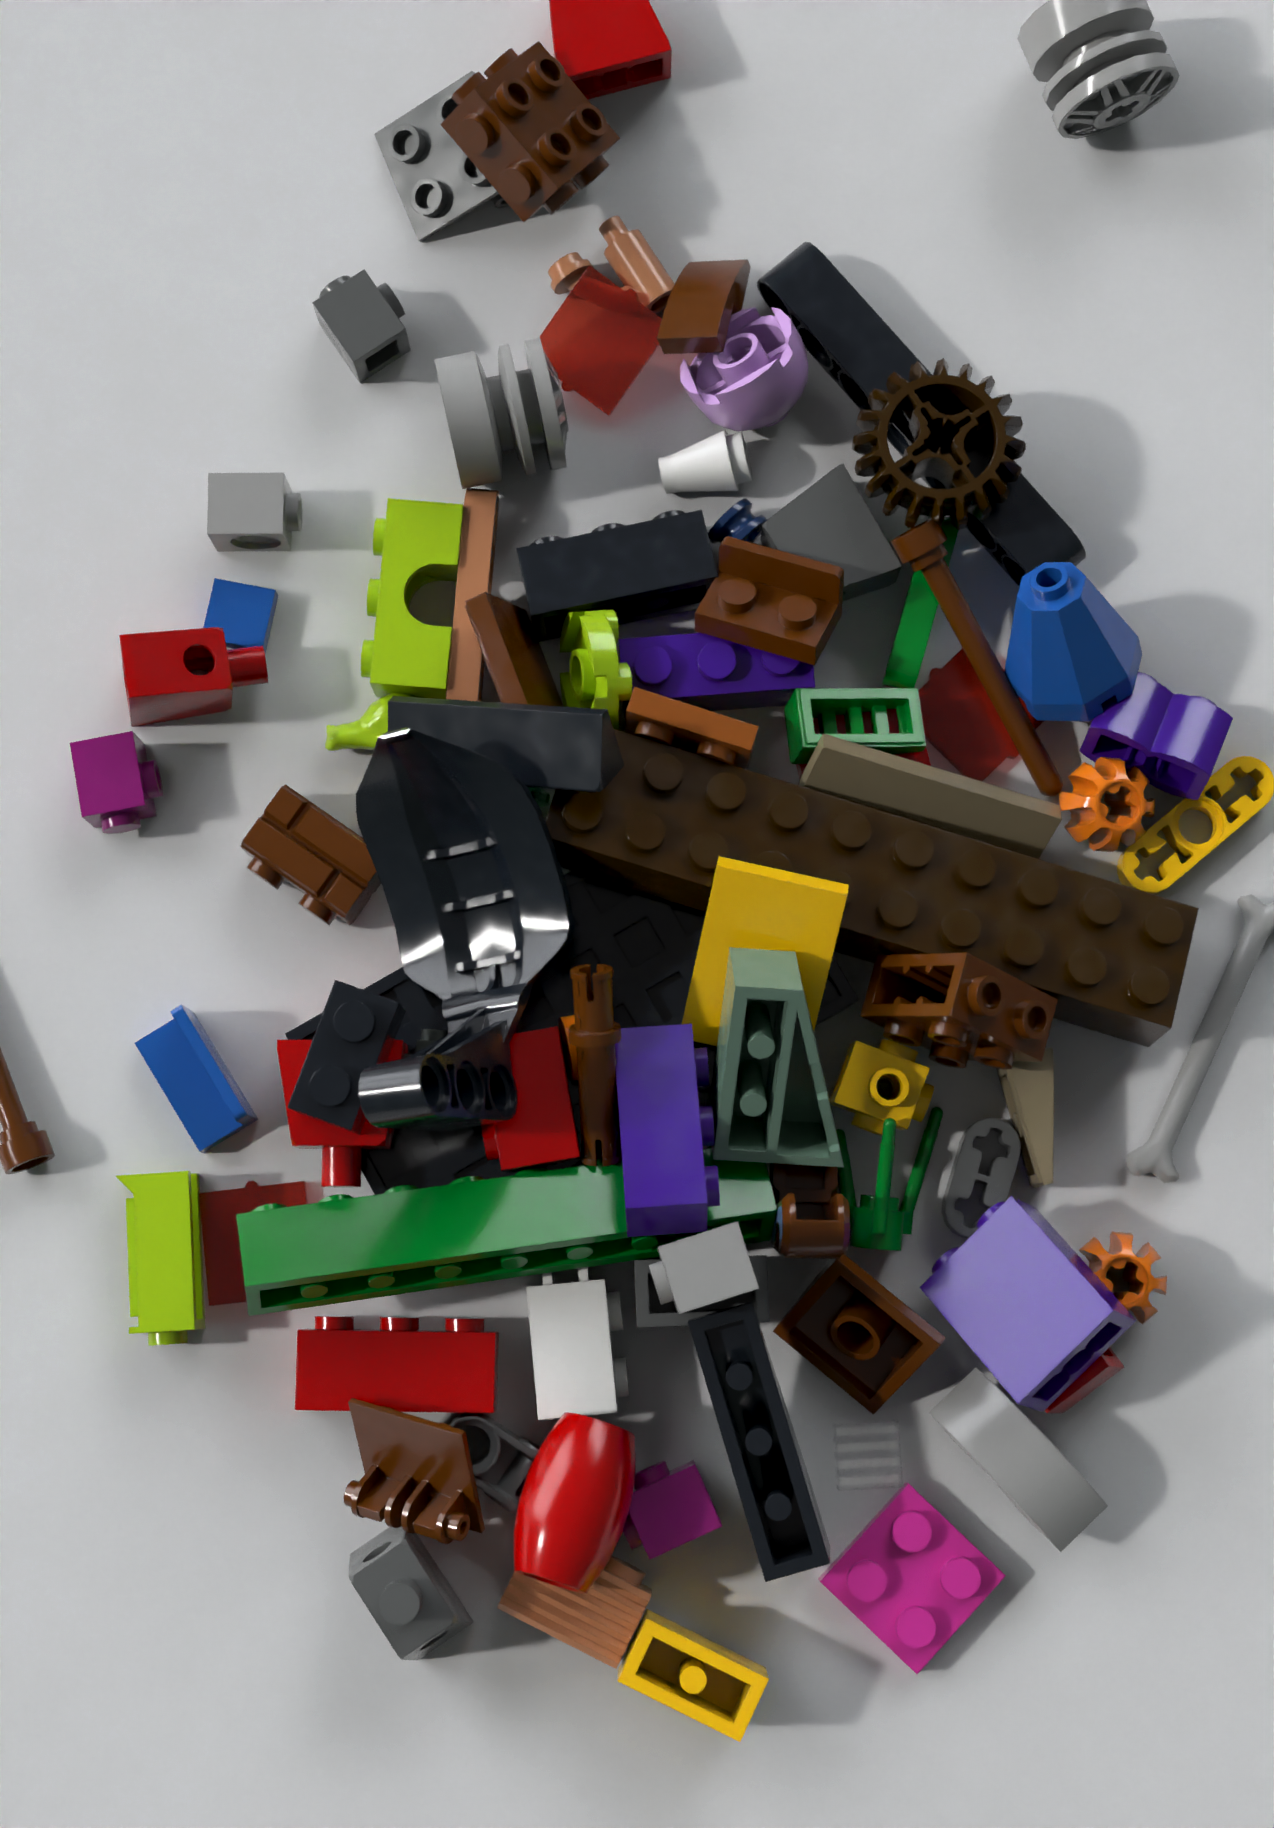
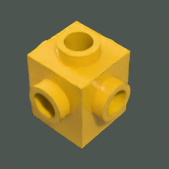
[830,1039,934,1136]

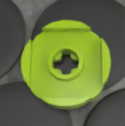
[559,610,632,730]

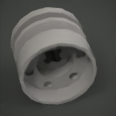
[1018,0,1180,139]
[434,337,569,489]

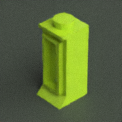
[116,1171,206,1346]

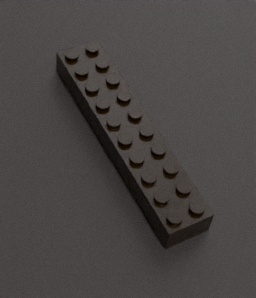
[546,729,1199,1047]

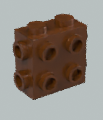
[440,41,620,222]
[860,952,1058,1069]

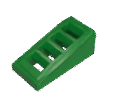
[784,688,926,764]

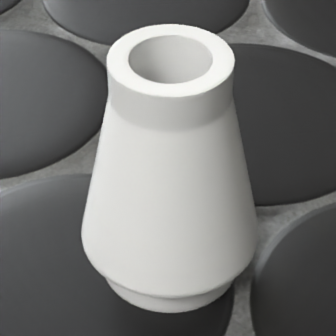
[658,430,753,495]

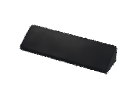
[388,696,624,792]

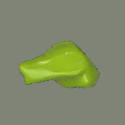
[325,692,415,751]

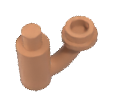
[548,216,675,316]

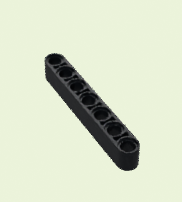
[757,242,1086,587]

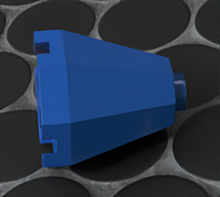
[1004,562,1142,722]

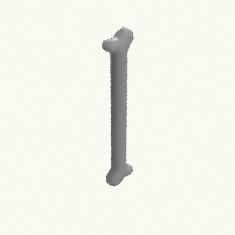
[1125,894,1274,1183]

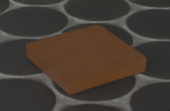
[465,592,564,707]

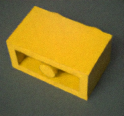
[617,1609,769,1742]

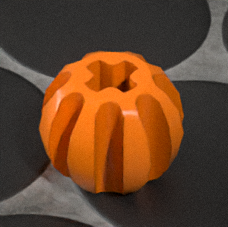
[1059,757,1156,852]
[1079,1231,1167,1325]

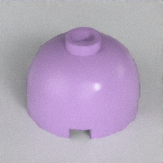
[680,307,808,431]

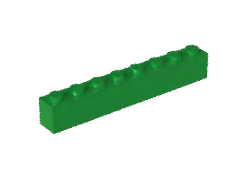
[236,1146,777,1316]

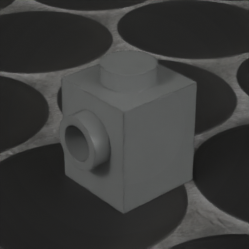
[312,269,411,383]

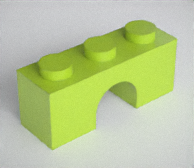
[361,498,464,699]

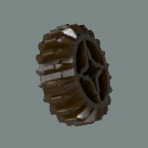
[852,358,1026,530]

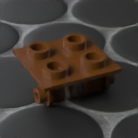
[344,1398,485,1544]

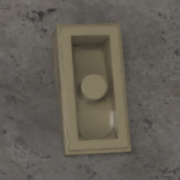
[996,1047,1054,1188]

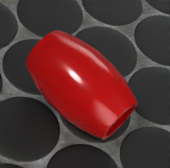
[514,1412,636,1594]

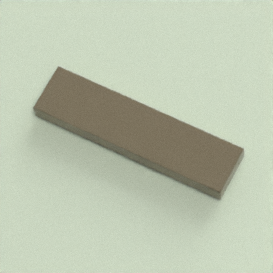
[799,733,1062,859]

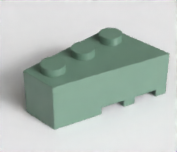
[709,947,844,1167]

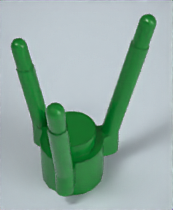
[837,1107,943,1251]

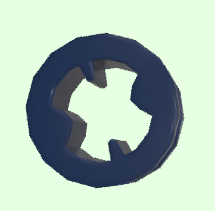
[708,498,767,544]

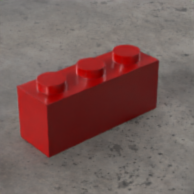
[295,1316,499,1413]

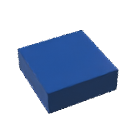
[203,578,279,654]

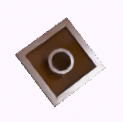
[773,1254,946,1415]

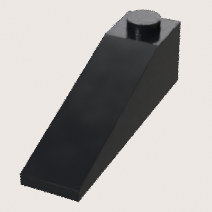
[688,1302,830,1582]

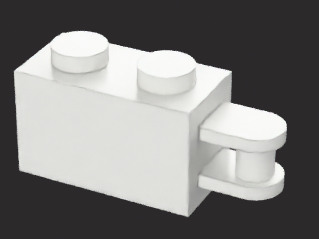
[526,1267,629,1420]

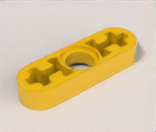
[1117,756,1274,895]

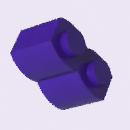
[1079,672,1233,800]

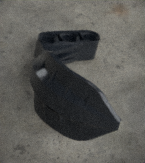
[356,727,575,1131]

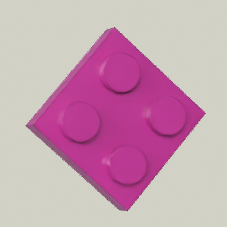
[818,1482,1006,1674]

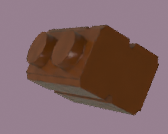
[240,784,381,925]

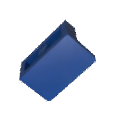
[135,1004,258,1153]

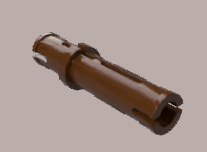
[569,964,622,1166]

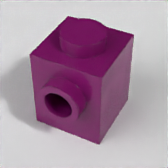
[70,731,163,834]
[623,1460,722,1560]

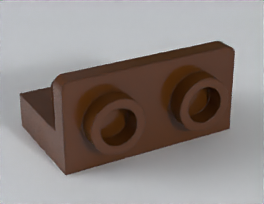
[695,536,844,665]

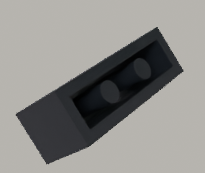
[516,510,718,642]

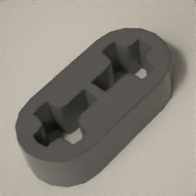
[941,1118,1021,1238]

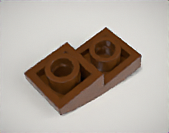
[657,259,751,354]

